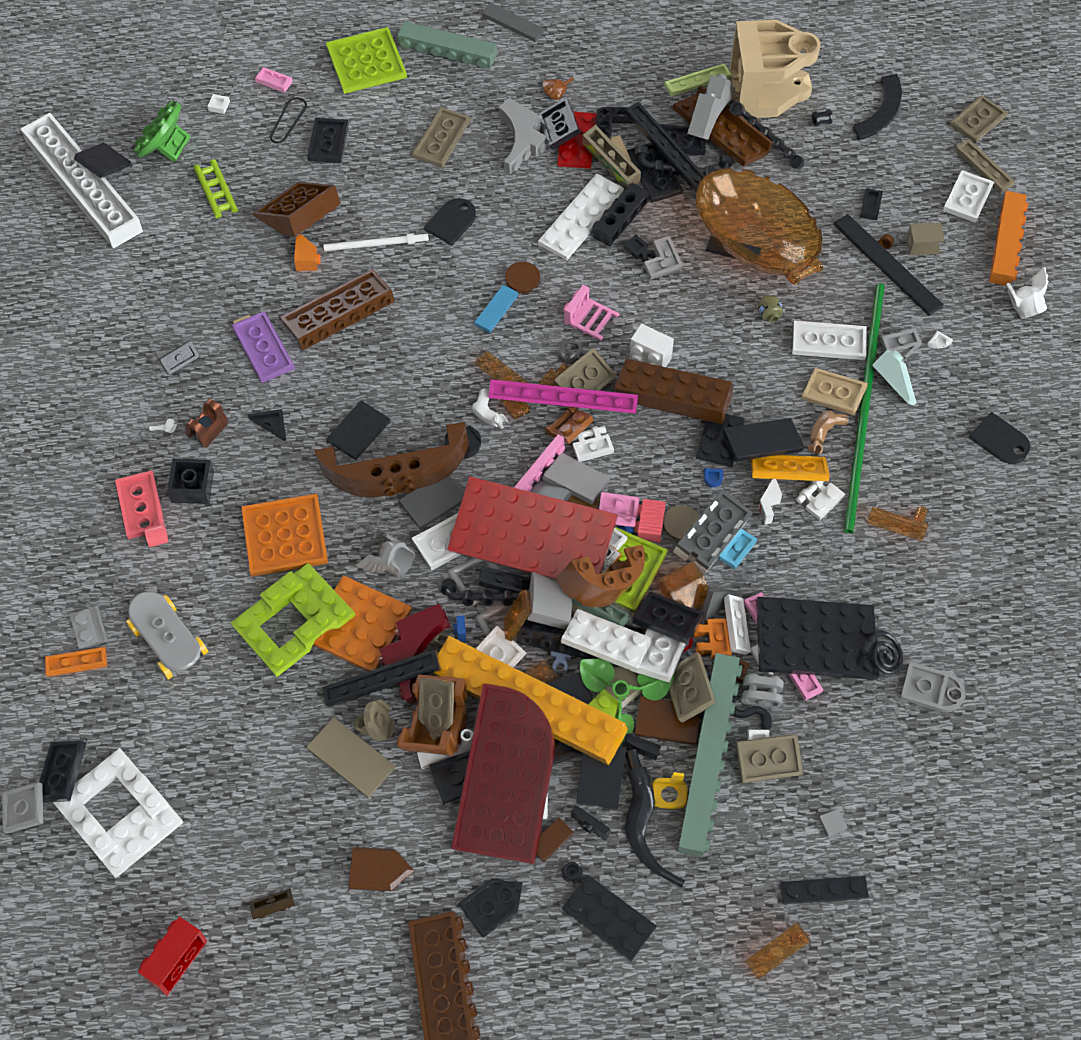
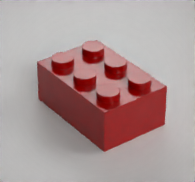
[138,916,207,996]

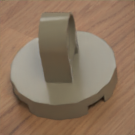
[354,700,395,741]

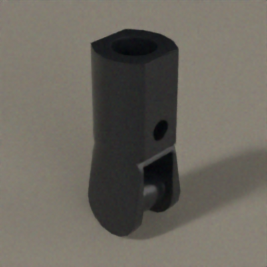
[623,733,661,760]

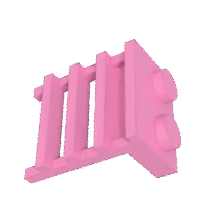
[563,285,620,341]
[599,492,640,527]

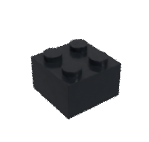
[167,459,214,504]

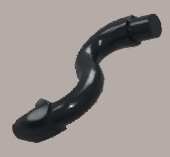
[731,696,772,730]

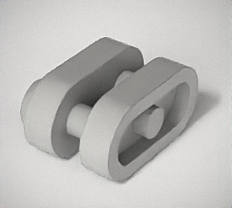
[742,673,784,708]

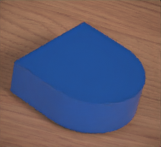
[704,468,723,488]

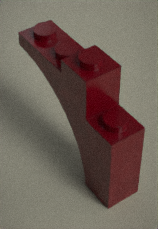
[379,604,451,704]

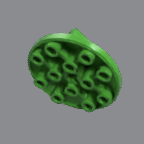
[134,100,191,162]

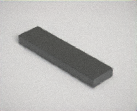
[482,3,544,42]

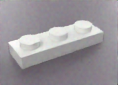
[724,594,751,655]

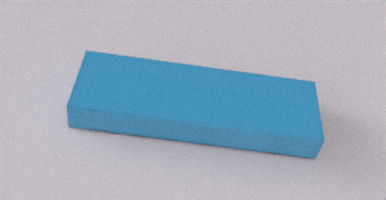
[474,285,518,333]

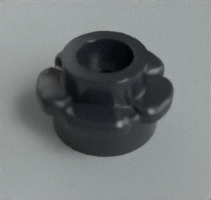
[562,862,583,883]

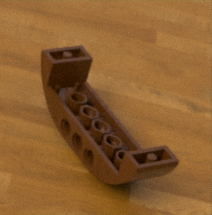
[314,422,469,498]

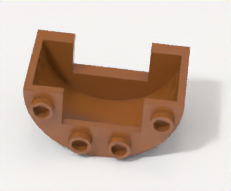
[556,545,645,607]
[397,675,468,756]

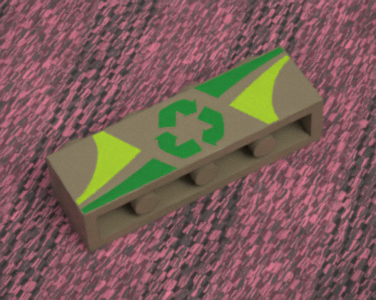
[583,125,641,188]

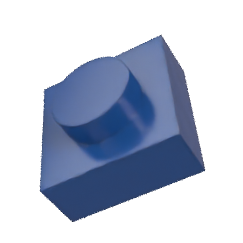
[453,615,466,641]

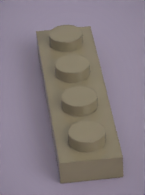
[954,138,1015,193]

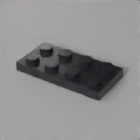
[562,874,657,962]

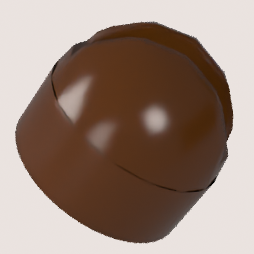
[878,234,894,249]

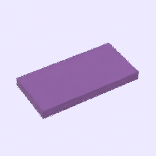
[232,311,295,383]

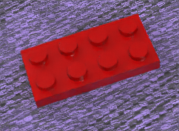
[557,112,597,169]

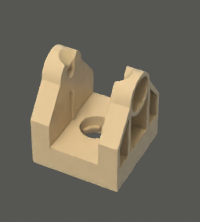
[730,20,821,118]

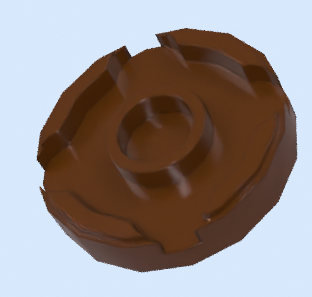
[505,262,540,294]

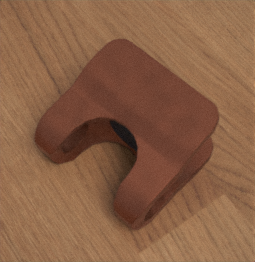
[185,398,228,448]

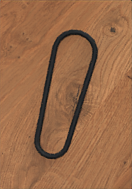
[270,97,307,144]

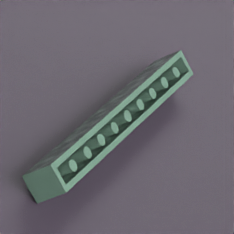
[678,653,742,857]

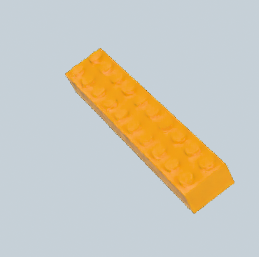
[431,636,628,766]

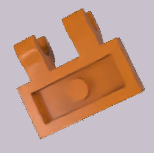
[693,618,732,659]

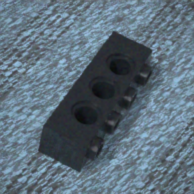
[592,182,649,247]

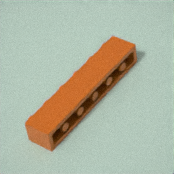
[989,191,1028,286]

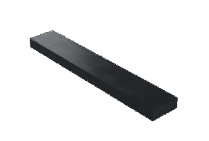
[322,649,441,707]

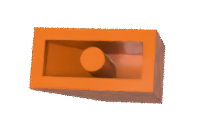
[294,234,321,271]

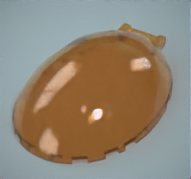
[696,168,824,285]

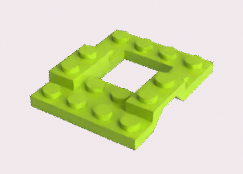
[230,563,355,677]

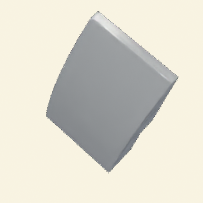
[527,572,572,630]

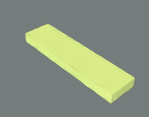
[665,64,732,97]

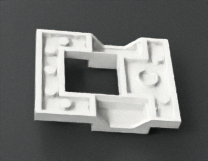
[53,748,183,878]

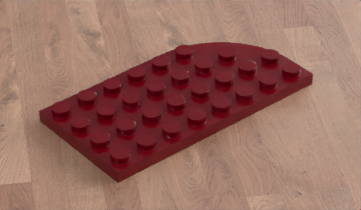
[451,683,555,864]

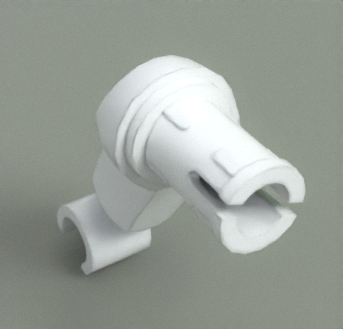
[472,389,508,429]

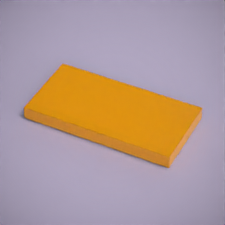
[750,455,830,481]

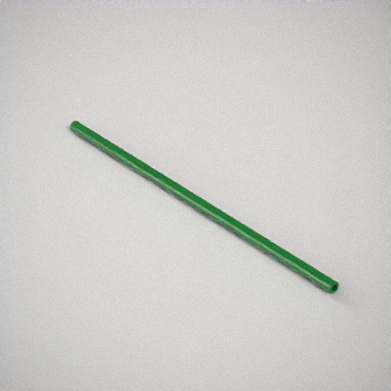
[844,283,885,534]

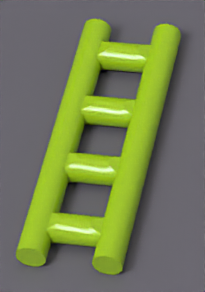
[193,159,238,218]

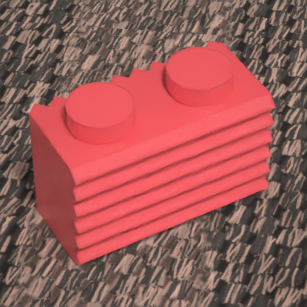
[634,499,666,543]

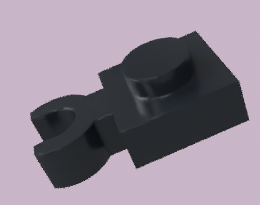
[624,234,656,263]

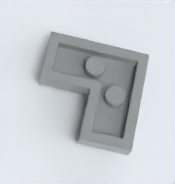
[643,236,683,280]

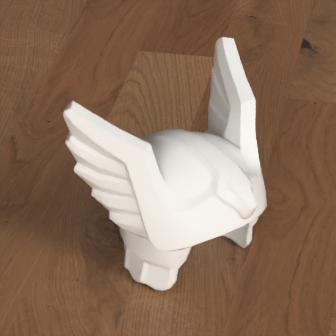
[1007,267,1049,319]

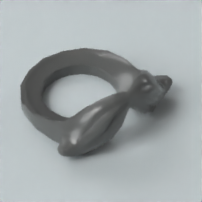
[555,341,583,364]

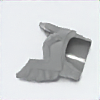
[356,533,415,578]

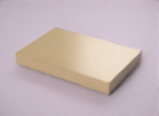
[802,368,867,415]

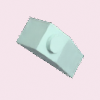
[872,349,916,405]

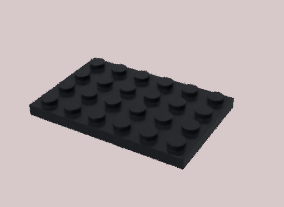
[756,597,880,680]

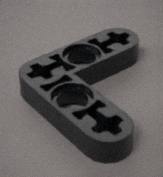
[596,107,634,140]

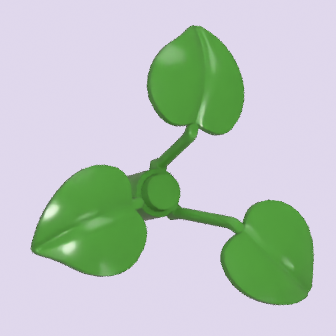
[580,659,674,746]

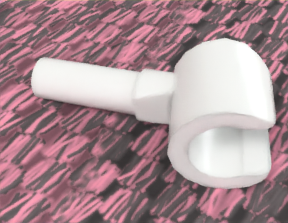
[149,419,177,433]

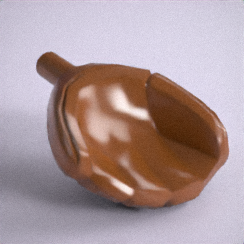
[542,77,574,100]

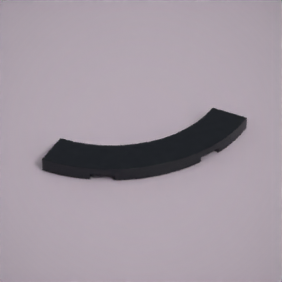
[853,73,902,140]

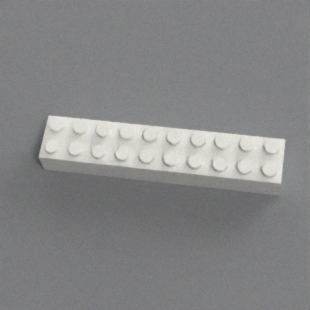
[21,113,143,248]

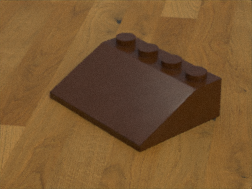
[253,182,341,237]

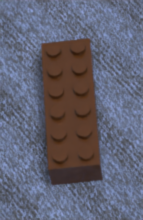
[615,359,733,424]

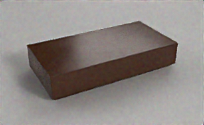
[536,818,574,862]

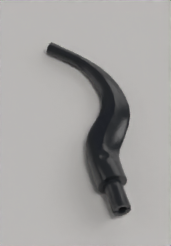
[625,749,685,888]

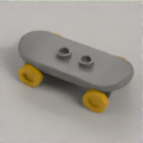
[125,591,209,680]

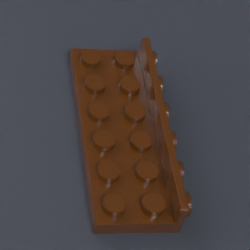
[672,85,772,167]
[280,269,395,351]
[408,911,480,1040]

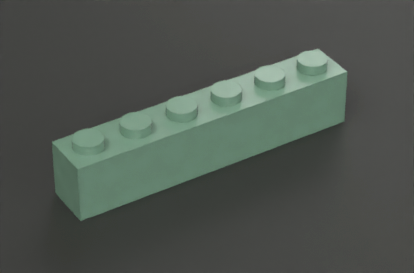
[398,21,497,69]

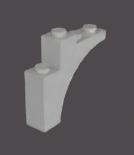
[688,74,740,140]
[499,98,547,175]

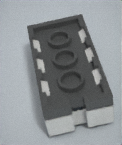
[673,489,753,575]

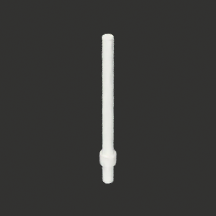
[324,233,429,251]

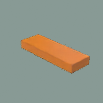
[45,647,107,677]

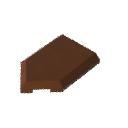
[349,847,415,891]

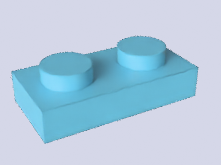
[719,529,757,570]

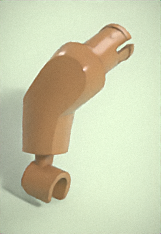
[808,411,848,454]

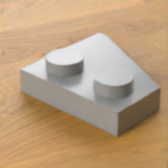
[880,328,922,362]

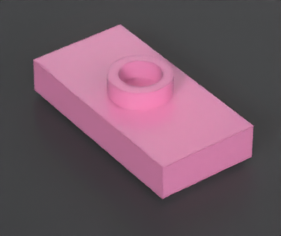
[255,67,293,93]

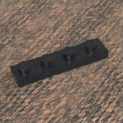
[780,876,869,905]

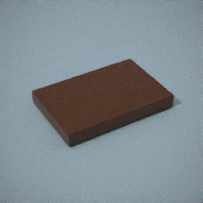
[635,696,700,745]

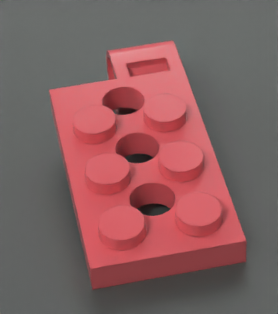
[115,470,169,548]

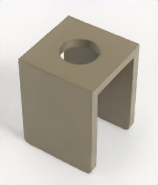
[906,223,944,255]

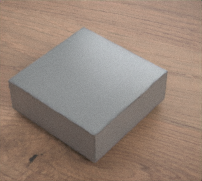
[819,809,848,837]

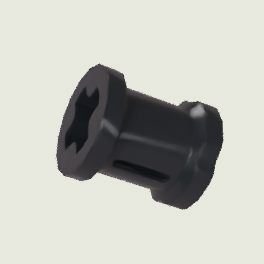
[812,109,833,127]

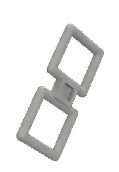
[448,558,524,645]

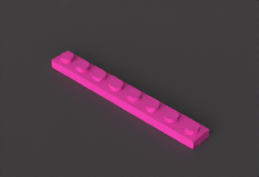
[489,379,638,414]

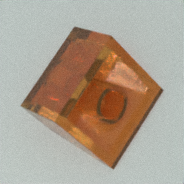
[659,561,709,610]

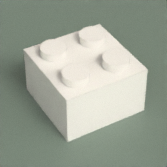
[629,323,674,367]

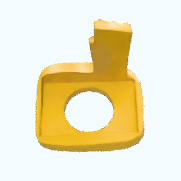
[652,772,688,809]

